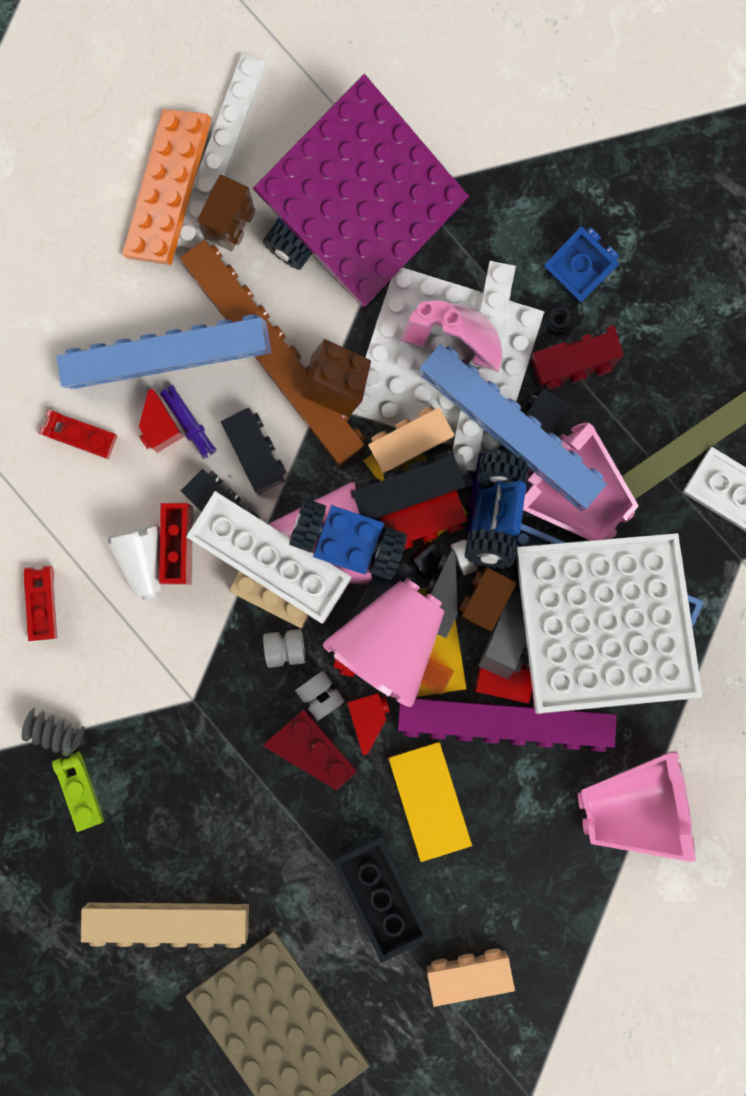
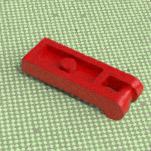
[38,409,117,460]
[24,565,57,641]

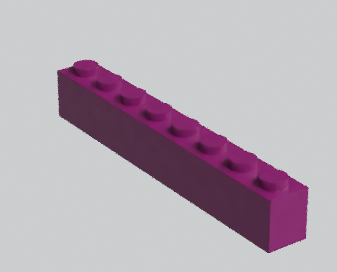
[398,698,617,752]

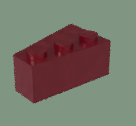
[530,325,624,390]
[263,708,358,790]

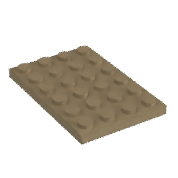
[186,929,370,1096]

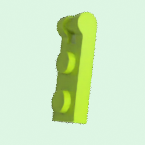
[52,751,104,832]

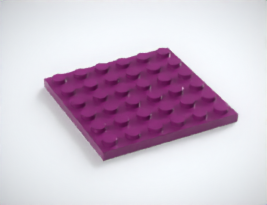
[252,73,469,307]

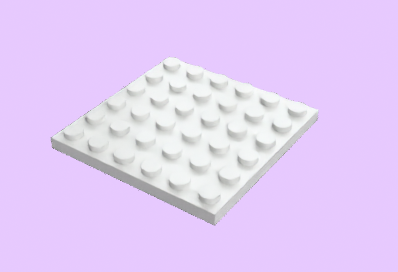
[351,268,544,455]
[516,533,703,714]

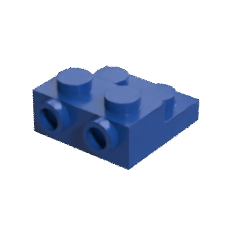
[544,226,620,302]

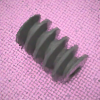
[22,708,85,756]

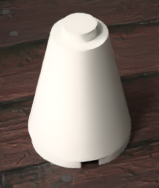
[106,525,162,600]

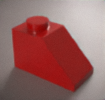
[139,388,183,453]
[348,692,390,755]

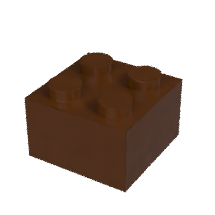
[197,174,256,252]
[301,339,371,417]
[458,568,517,632]

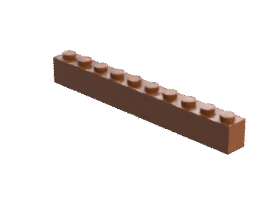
[180,239,366,467]

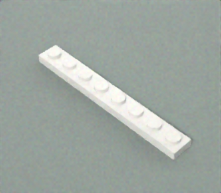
[177,53,266,251]
[452,261,516,472]

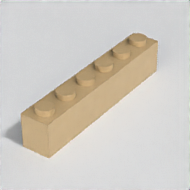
[81,903,249,948]

